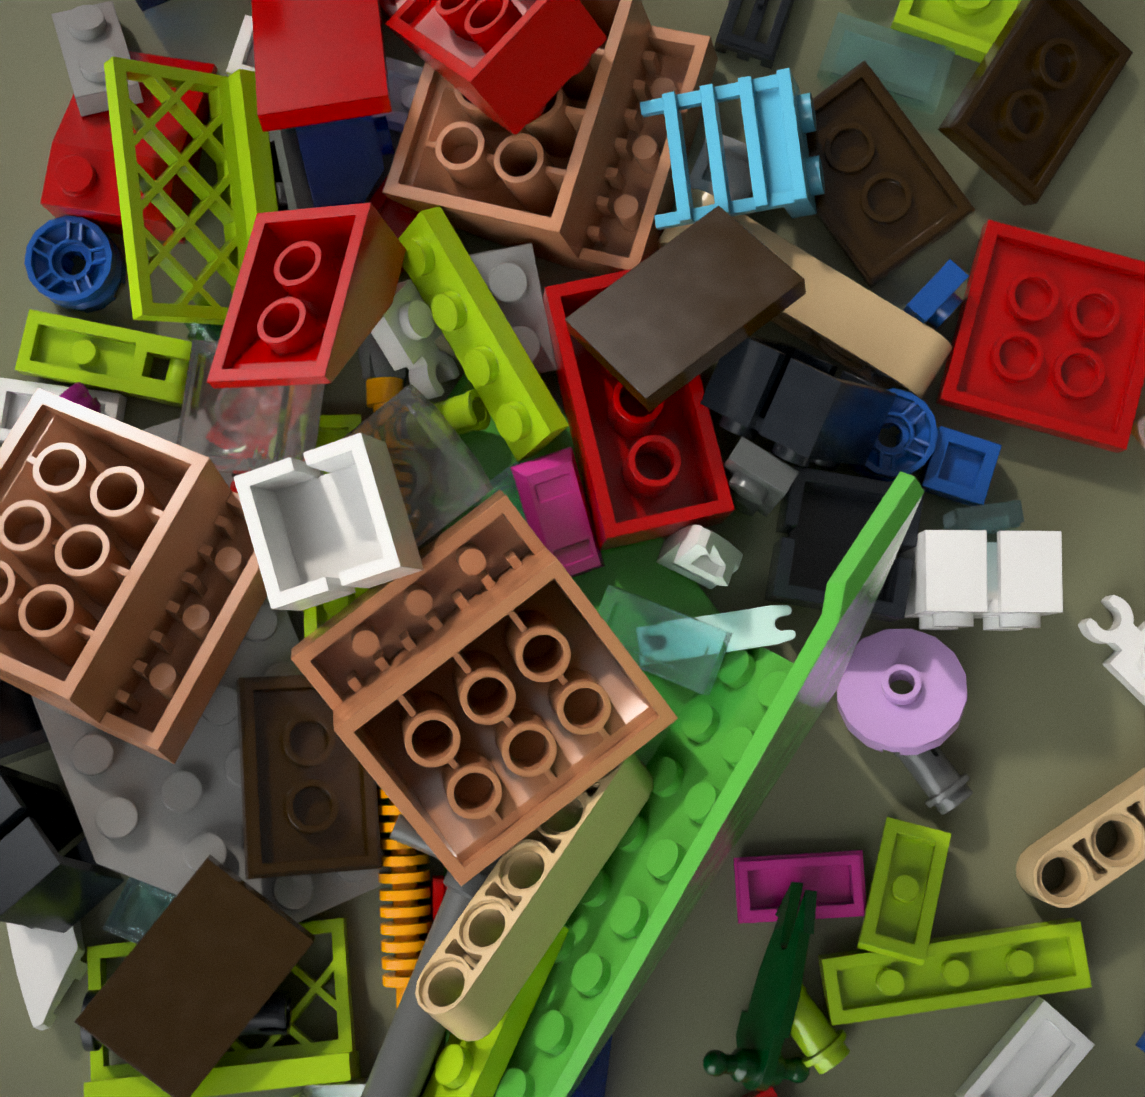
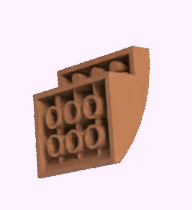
[382,0,718,276]
[0,388,267,764]
[291,490,678,887]

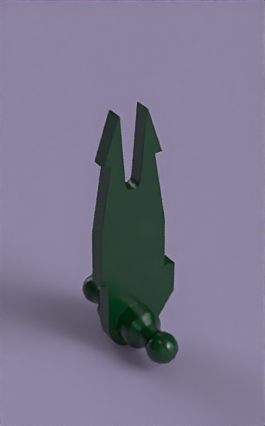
[703,882,817,1091]

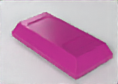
[511,447,605,578]
[733,850,867,924]

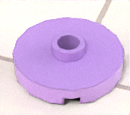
[837,628,967,755]

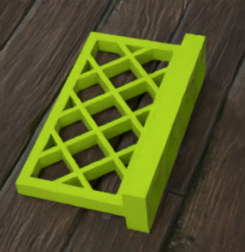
[104,56,278,325]
[84,918,361,1097]

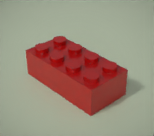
[543,269,735,551]

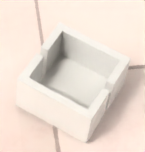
[233,433,424,611]
[900,530,1063,631]

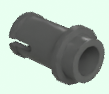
[893,746,973,815]

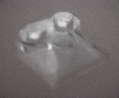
[176,340,325,474]
[320,385,494,548]

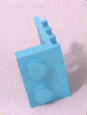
[640,68,825,230]

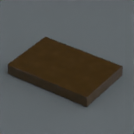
[938,0,1133,206]
[806,60,975,288]
[565,205,806,412]
[236,675,382,880]
[74,855,315,1097]

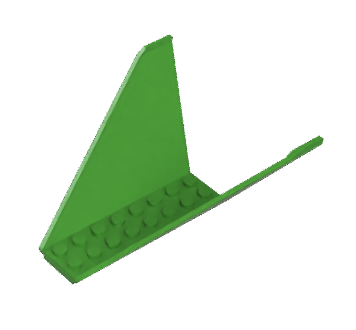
[441,372,925,1097]

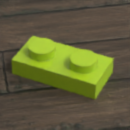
[857,817,951,965]

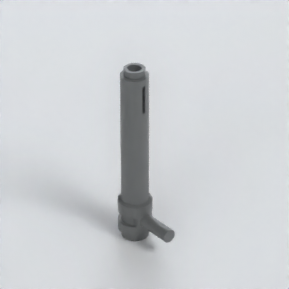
[361,814,502,1097]

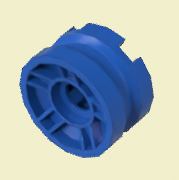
[24,216,127,314]
[849,388,938,482]

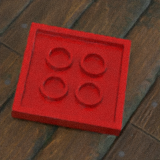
[936,219,1145,453]

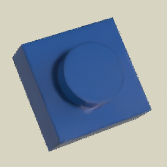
[902,259,969,329]
[919,426,1002,508]

